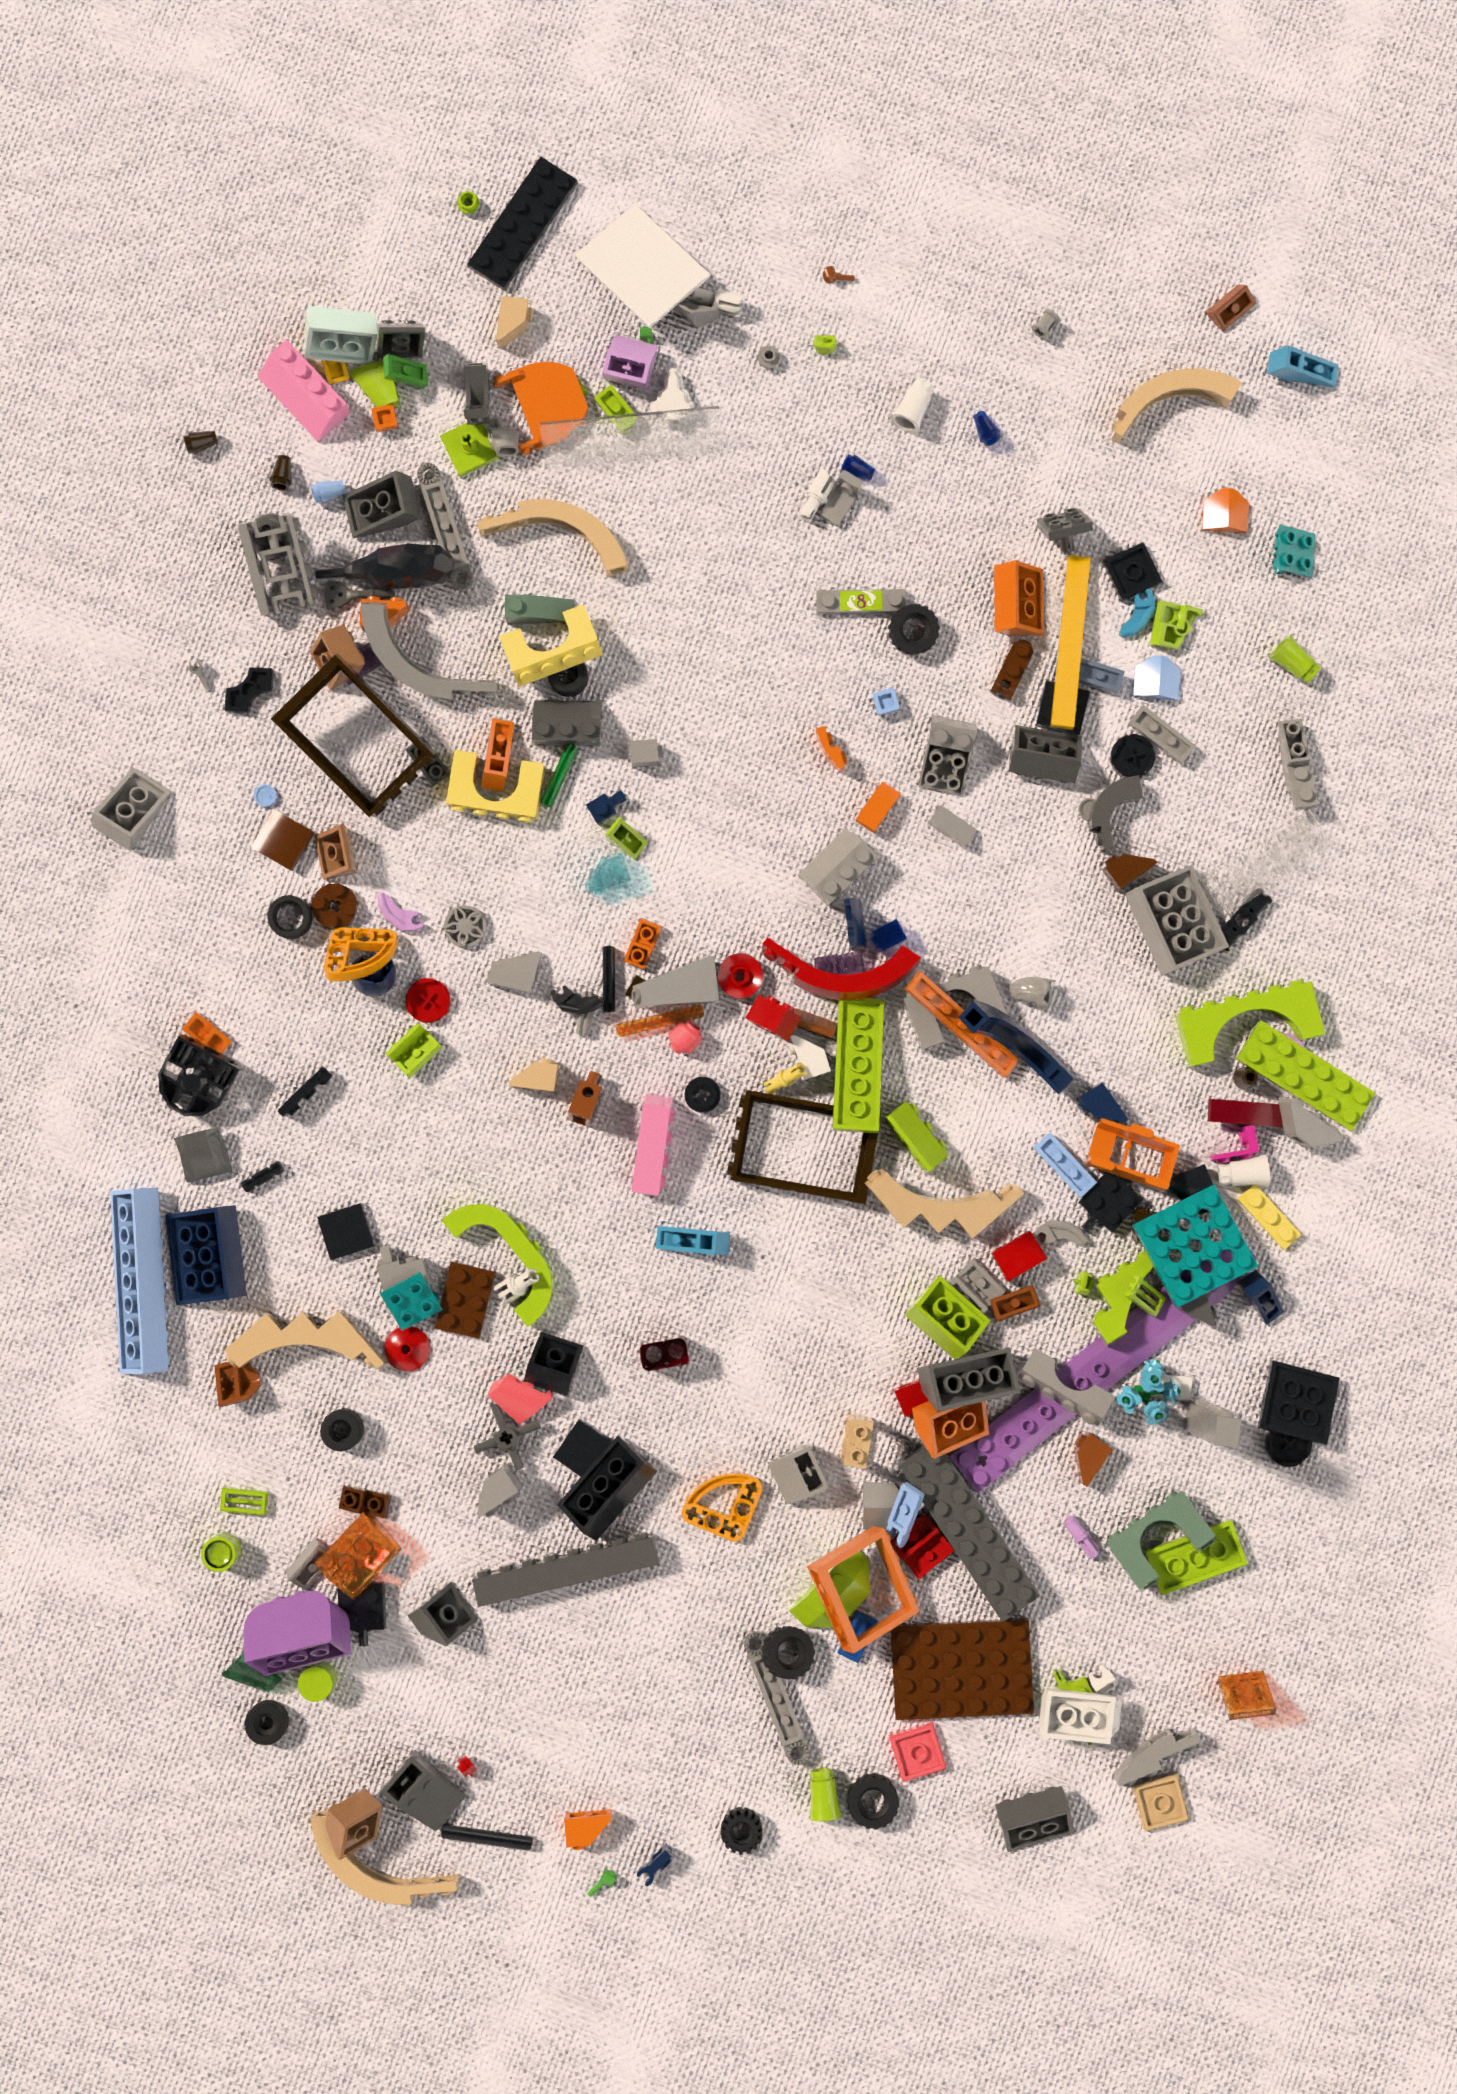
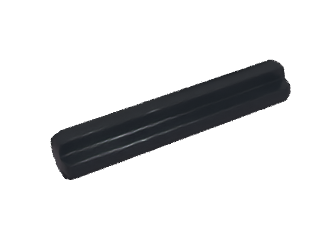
[603,946,615,1013]

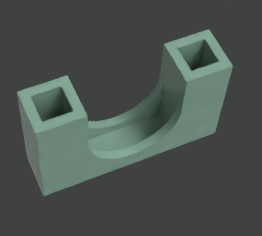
[1107,1491,1217,1593]

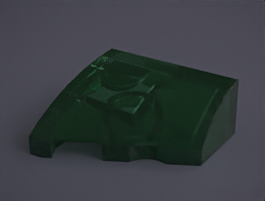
[221,1653,286,1693]

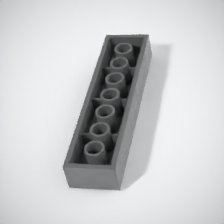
[897,1444,1040,1622]

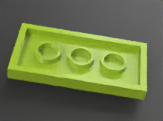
[1144,1519,1248,1596]

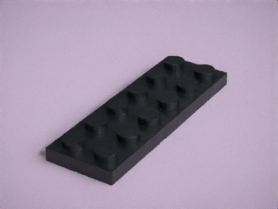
[467,156,578,291]

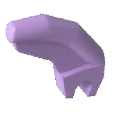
[378,892,424,931]

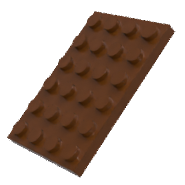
[890,1618,1034,1720]

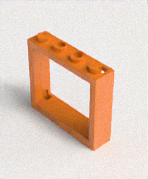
[807,1526,920,1653]

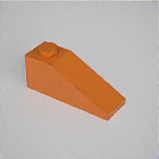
[481,718,514,792]

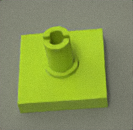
[440,423,500,477]

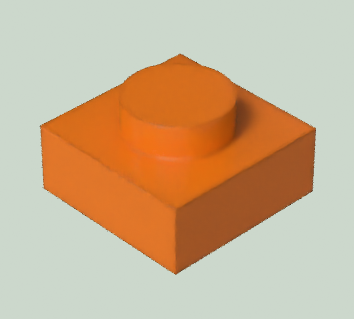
[371,404,399,433]

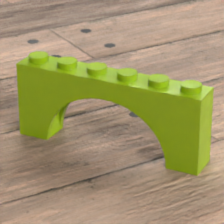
[1175,979,1325,1067]

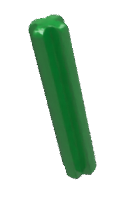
[541,744,578,808]

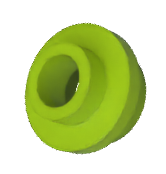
[457,191,480,214]

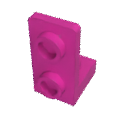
[1209,1125,1259,1164]

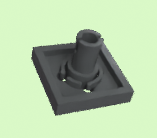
[1037,508,1093,553]

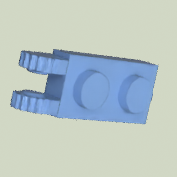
[886,1482,925,1548]

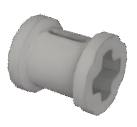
[1031,308,1061,340]

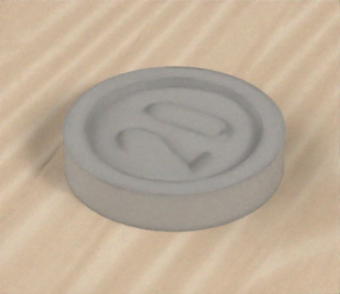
[1078,798,1095,821]

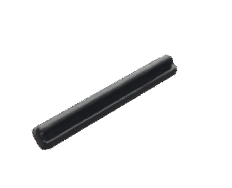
[441,1824,533,1851]

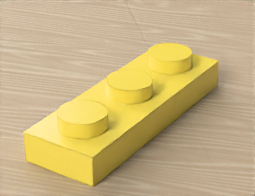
[1236,1185,1301,1250]

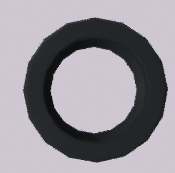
[267,895,313,939]

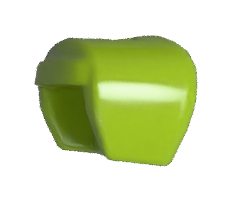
[813,335,837,355]
[1073,1271,1093,1296]

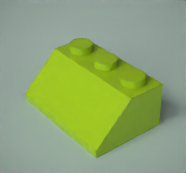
[883,1101,948,1172]
[904,1275,991,1360]

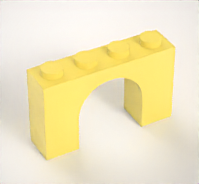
[499,605,603,687]
[446,750,546,823]

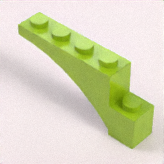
[1092,1237,1174,1346]

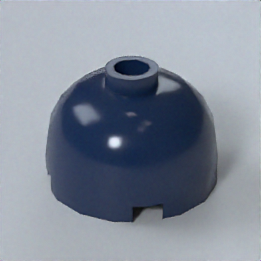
[351,953,396,997]

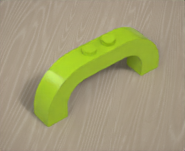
[441,1204,554,1327]

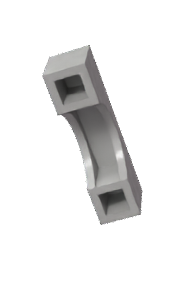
[1017,1348,1115,1427]

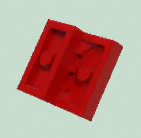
[890,1513,955,1580]

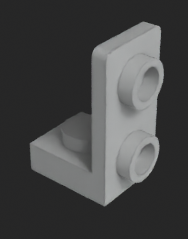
[820,470,863,526]

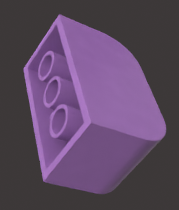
[243,1591,351,1676]

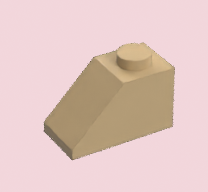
[496,296,533,348]
[509,1058,559,1093]

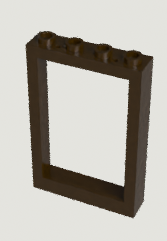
[271,653,435,818]
[727,1090,881,1204]

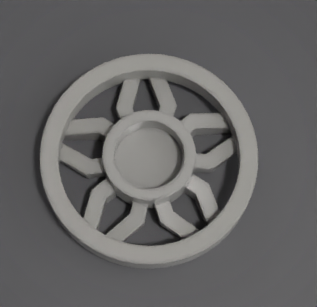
[444,905,487,948]

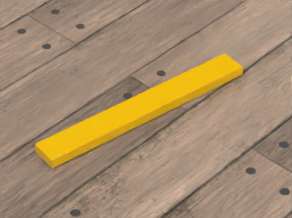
[1050,555,1091,730]

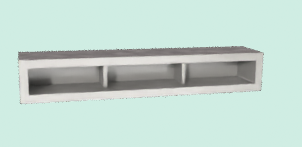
[1184,1399,1241,1448]

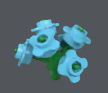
[1115,1359,1181,1425]

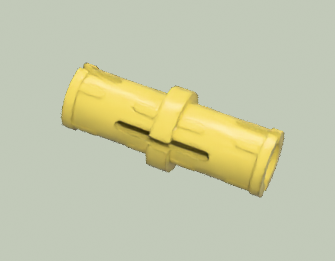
[764,1062,807,1094]

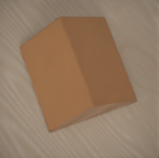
[314,824,358,880]

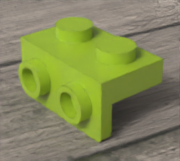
[386,1023,443,1078]

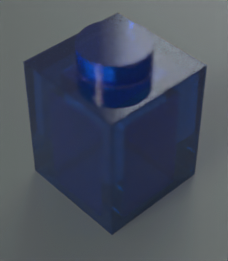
[870,919,907,954]

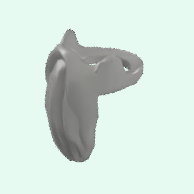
[1008,977,1056,1011]

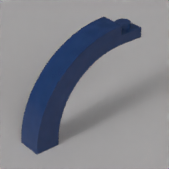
[958,1001,1076,1094]

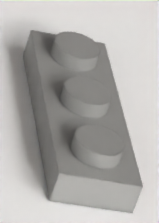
[1128,705,1196,765]

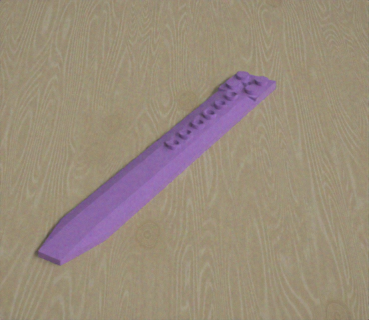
[949,1247,1256,1493]

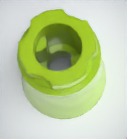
[1269,634,1321,683]
[810,1768,842,1821]

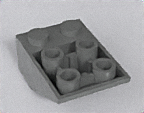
[380,1749,467,1831]

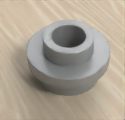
[758,346,780,368]

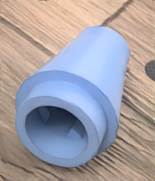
[311,480,346,504]

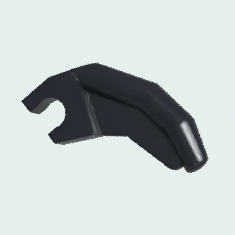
[551,986,604,1015]

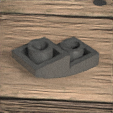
[405,736,451,787]

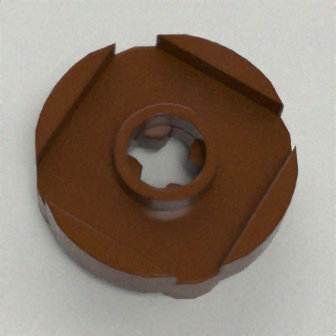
[311,883,358,929]

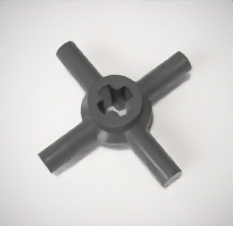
[474,1404,541,1471]

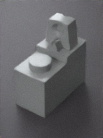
[377,1245,432,1291]

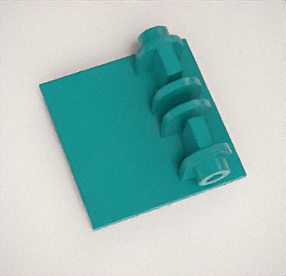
[1272,524,1315,578]
[380,1272,443,1331]

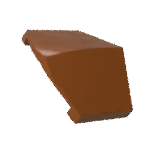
[214,1362,261,1408]

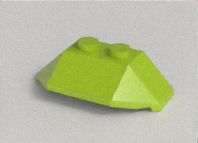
[789,1551,870,1628]

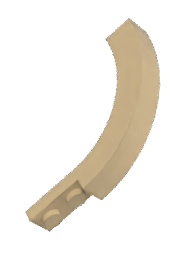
[477,499,629,577]
[311,1810,460,1905]

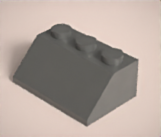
[532,700,602,746]
[1008,725,1082,783]
[995,1786,1074,1852]

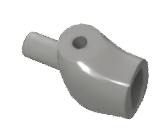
[488,417,519,457]

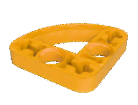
[324,927,398,982]
[682,1473,762,1542]

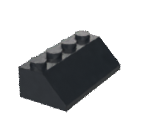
[557,1435,657,1541]

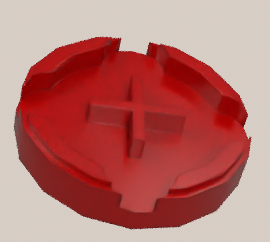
[405,978,451,1023]

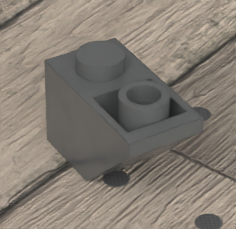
[1177,1282,1217,1326]

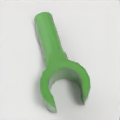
[640,327,653,344]
[588,1870,617,1897]

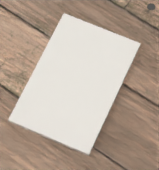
[575,204,711,329]

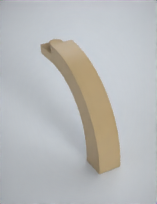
[1111,368,1243,444]

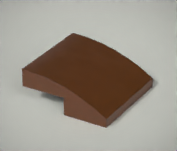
[250,809,315,871]

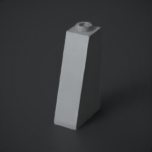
[631,956,719,1009]

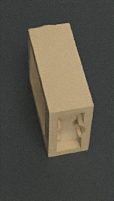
[841,1413,874,1469]

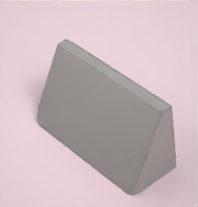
[928,805,977,849]
[286,1538,336,1591]

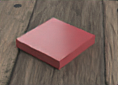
[888,1722,947,1782]

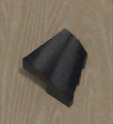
[1169,1164,1213,1215]

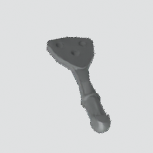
[324,581,395,610]

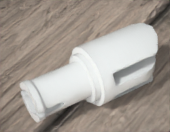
[692,288,743,317]
[799,469,838,522]
[494,1268,539,1305]

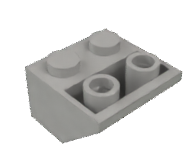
[767,1443,829,1505]
[477,1462,523,1518]

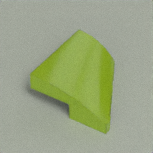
[349,360,401,408]
[1149,600,1203,650]

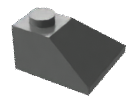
[407,1582,478,1647]

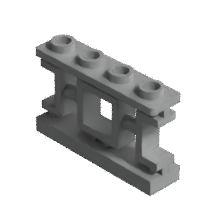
[237,513,318,616]

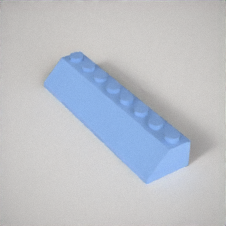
[110,1187,169,1374]

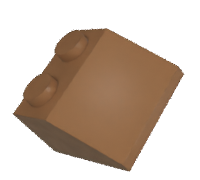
[310,624,365,691]
[325,1788,382,1861]

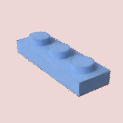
[1033,1132,1097,1198]

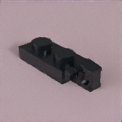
[277,1066,333,1117]

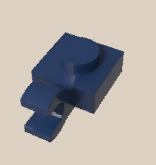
[586,790,627,825]
[637,1843,672,1886]

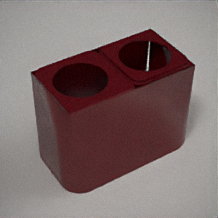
[639,1337,690,1371]

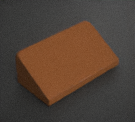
[1206,284,1256,332]
[794,1008,837,1039]
[990,1285,1041,1322]

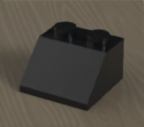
[523,1332,584,1396]

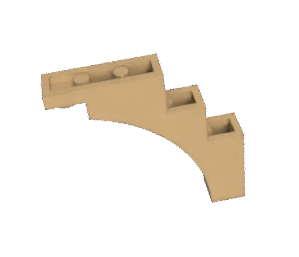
[865,1169,1024,1239]
[224,1311,386,1369]

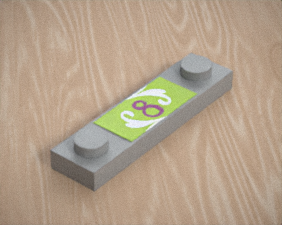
[816,589,906,615]

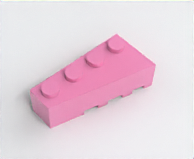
[631,1094,675,1196]

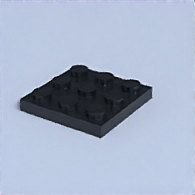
[1257,1360,1340,1446]

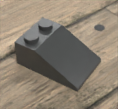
[377,320,425,358]
[343,470,421,538]

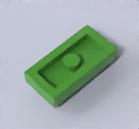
[383,354,428,389]

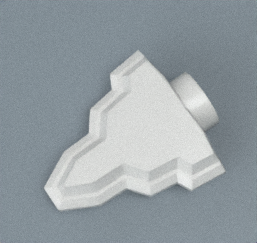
[651,368,695,425]

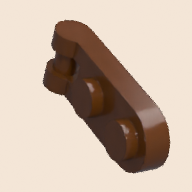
[990,639,1033,702]

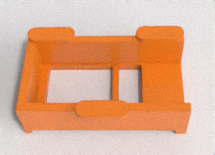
[1085,1118,1180,1193]

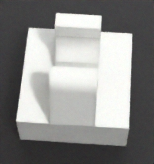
[1088,1666,1119,1695]

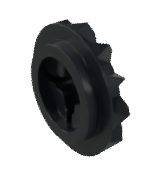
[684,1077,721,1113]

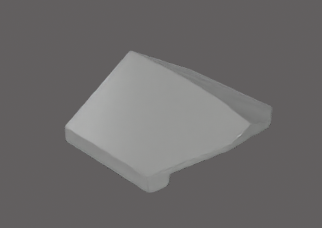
[675,302,721,328]
[863,1482,899,1529]

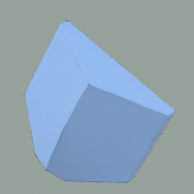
[1133,655,1181,701]

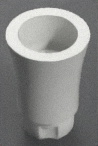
[891,378,934,433]
[1217,1154,1270,1186]

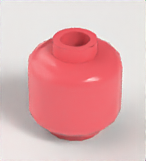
[669,1020,702,1054]

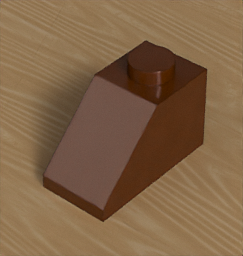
[1102,854,1158,892]

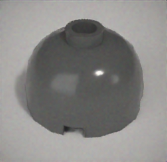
[251,513,294,560]

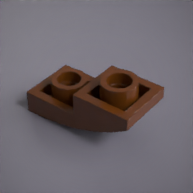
[338,1485,392,1518]

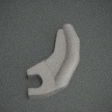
[1032,1219,1089,1245]

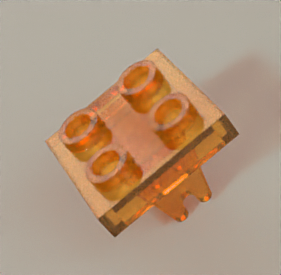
[1218,1670,1276,1720]

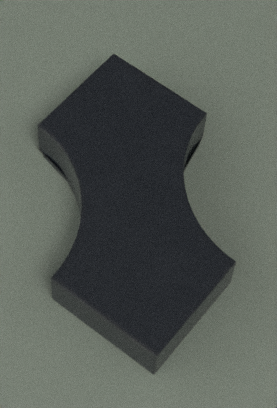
[225,667,274,713]

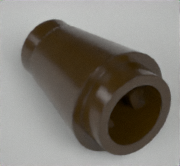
[183,430,218,455]
[269,455,292,491]
[1233,1067,1258,1090]

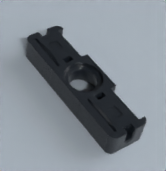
[1221,888,1272,953]

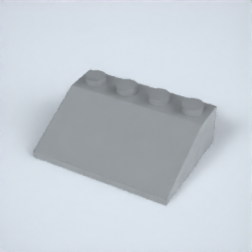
[1125,865,1229,976]

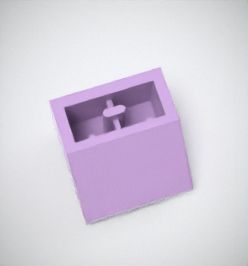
[602,335,659,390]

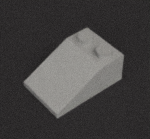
[91,767,171,851]

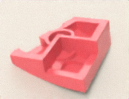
[487,1374,554,1425]

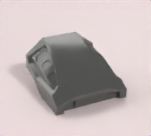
[174,1128,232,1183]

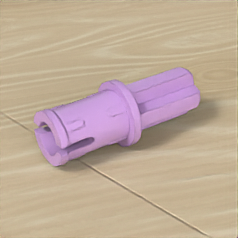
[1062,1515,1100,1559]

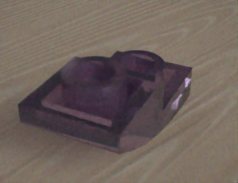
[814,951,865,974]

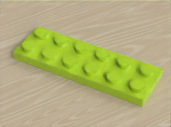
[832,998,884,1133]
[1235,1020,1375,1131]

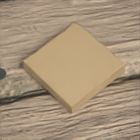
[1132,1772,1189,1832]

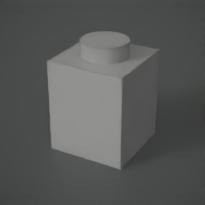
[630,739,663,768]

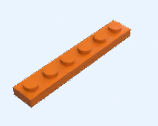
[904,972,1019,1077]

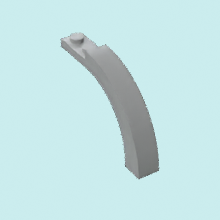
[361,602,499,699]

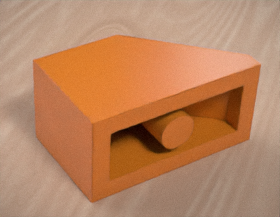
[564,1809,612,1850]

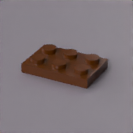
[435,1261,496,1339]

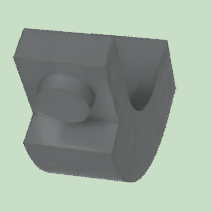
[464,362,491,425]
[1088,775,1143,852]

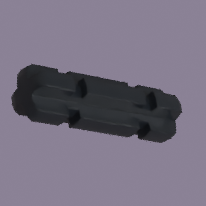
[241,1161,285,1192]

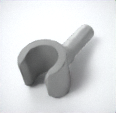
[188,658,211,690]

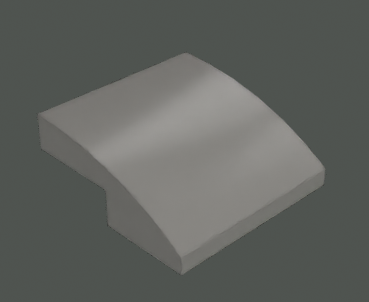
[948,1257,1006,1314]

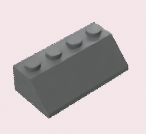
[917,1347,1021,1412]

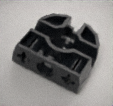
[158,1034,242,1116]

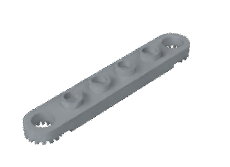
[417,462,474,591]
[744,1631,809,1765]

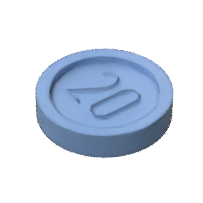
[254,784,277,807]

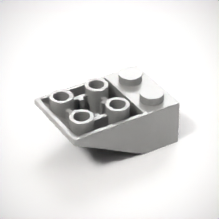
[918,715,977,795]

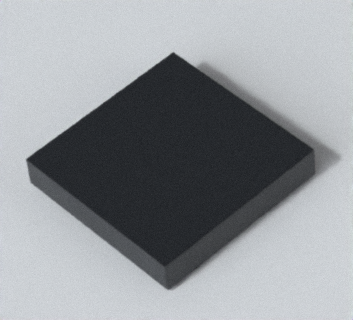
[1102,542,1162,602]
[317,1203,375,1260]
[553,1418,614,1483]

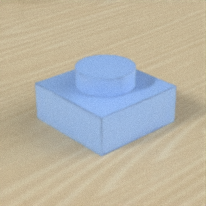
[872,687,900,716]

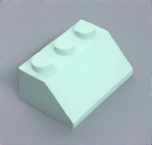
[304,306,378,364]

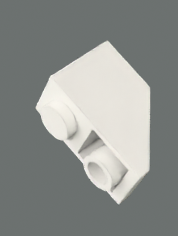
[788,1035,831,1081]

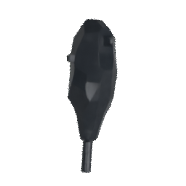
[315,543,455,589]

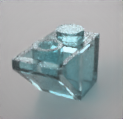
[585,852,631,895]

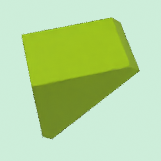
[605,817,648,860]

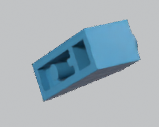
[1267,345,1338,387]
[656,1226,730,1255]

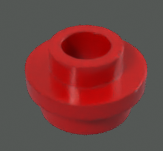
[457,1755,477,1778]

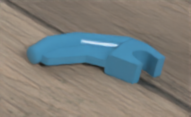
[1119,588,1155,638]

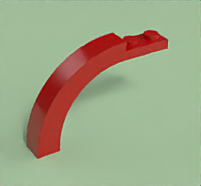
[762,937,921,1000]

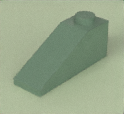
[505,594,574,624]

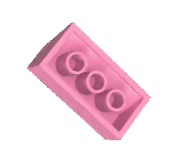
[258,339,351,442]

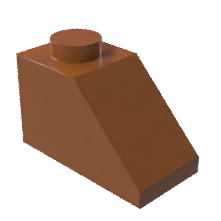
[1074,1431,1113,1487]

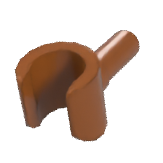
[823,266,855,284]

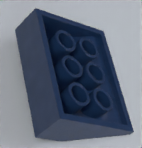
[165,1205,247,1306]

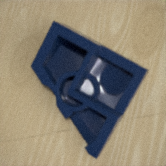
[844,898,868,949]

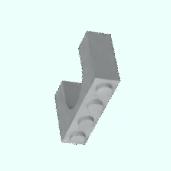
[902,964,1007,1051]

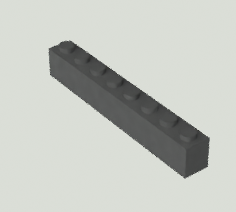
[472,1532,659,1607]

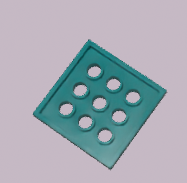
[1132,1185,1259,1308]

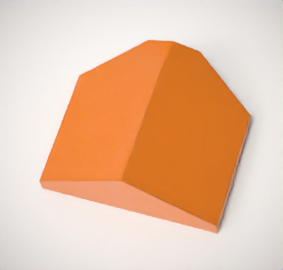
[1202,488,1249,533]

